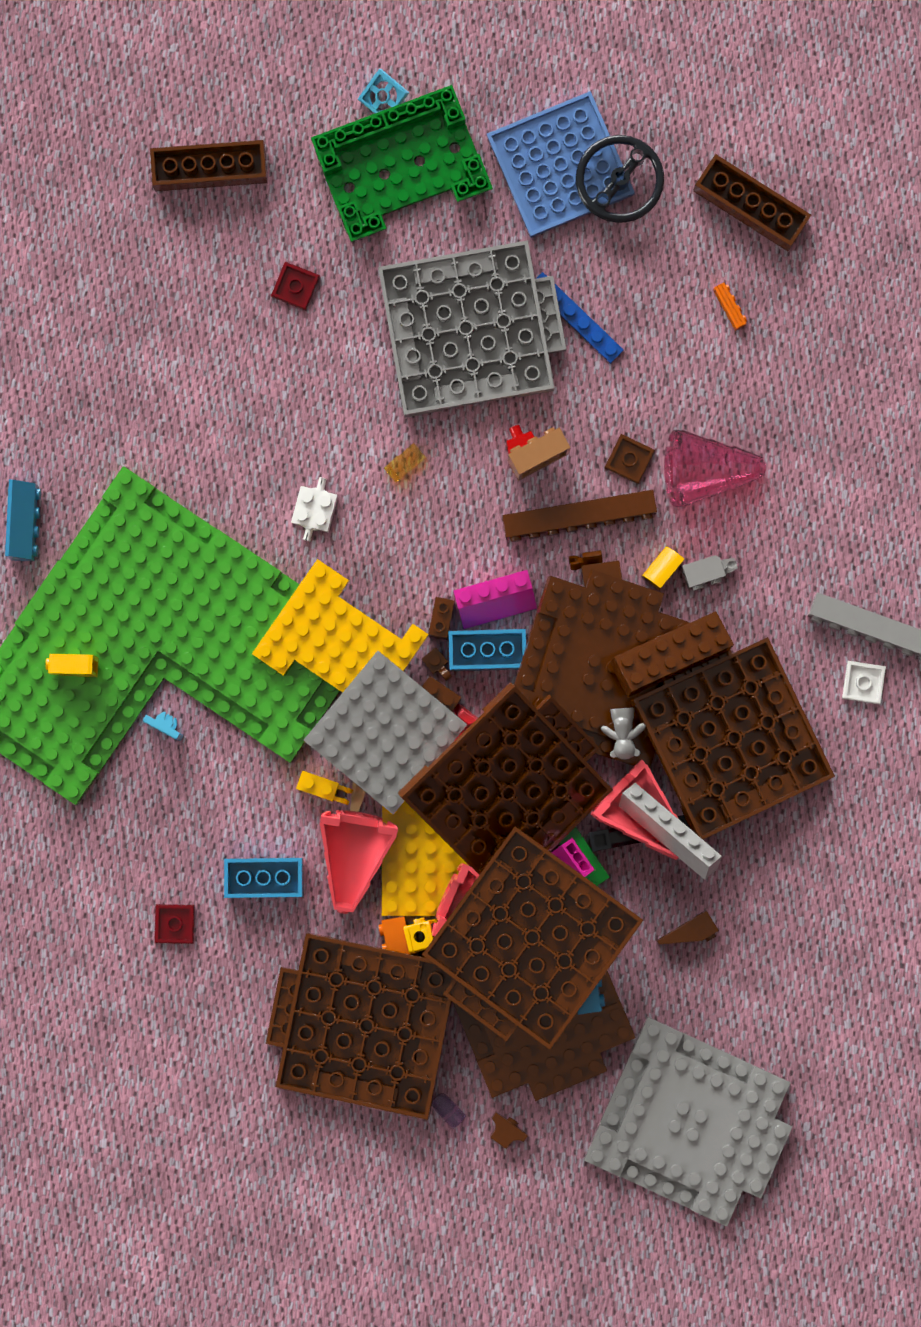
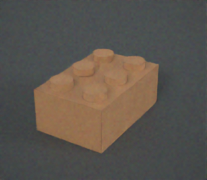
[508,427,571,481]

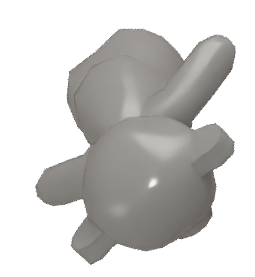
[601,708,646,760]

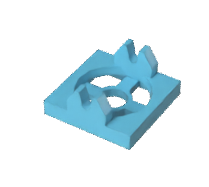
[358,69,409,114]
[143,712,184,741]

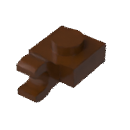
[569,550,603,570]
[421,647,452,681]

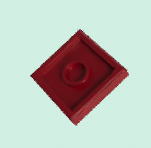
[271,262,320,311]
[155,904,195,944]

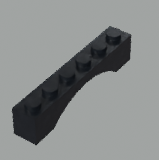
[588,815,690,852]

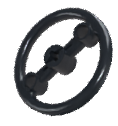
[576,135,664,223]

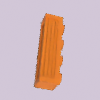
[713,282,747,331]

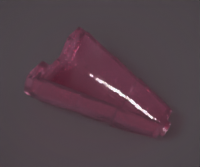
[664,430,766,507]

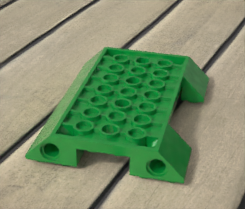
[311,85,493,242]

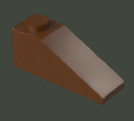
[656,910,719,944]

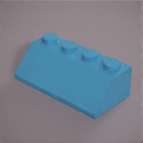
[5,479,41,561]

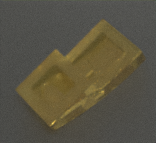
[384,443,427,483]

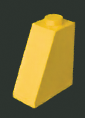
[45,654,99,677]

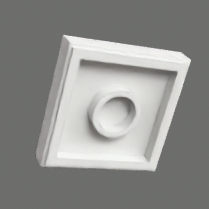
[842,661,886,705]

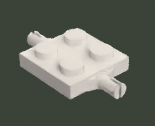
[291,477,338,542]

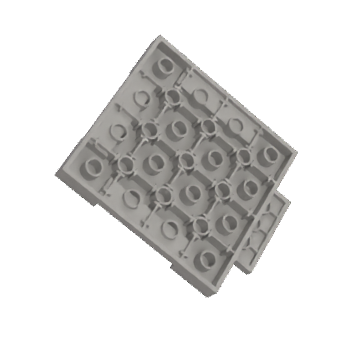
[378,240,566,418]
[584,1016,793,1226]

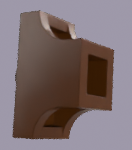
[490,1111,528,1149]

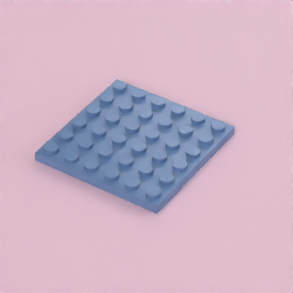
[487,91,635,238]

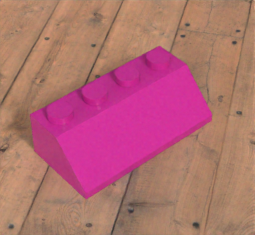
[453,570,537,629]

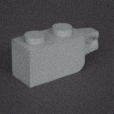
[681,555,738,591]

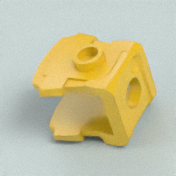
[404,917,438,954]

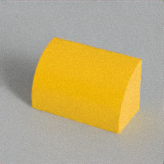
[642,547,684,590]

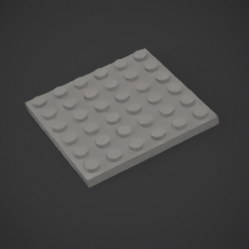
[304,651,467,814]

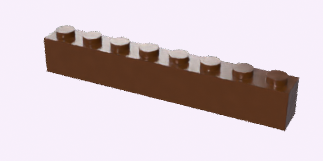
[502,490,657,542]

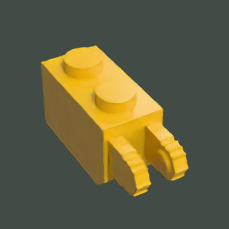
[296,771,353,805]

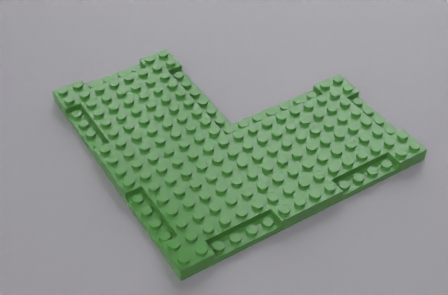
[0,466,340,805]

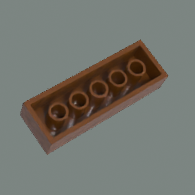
[150,140,268,192]
[693,154,811,251]
[610,611,734,697]

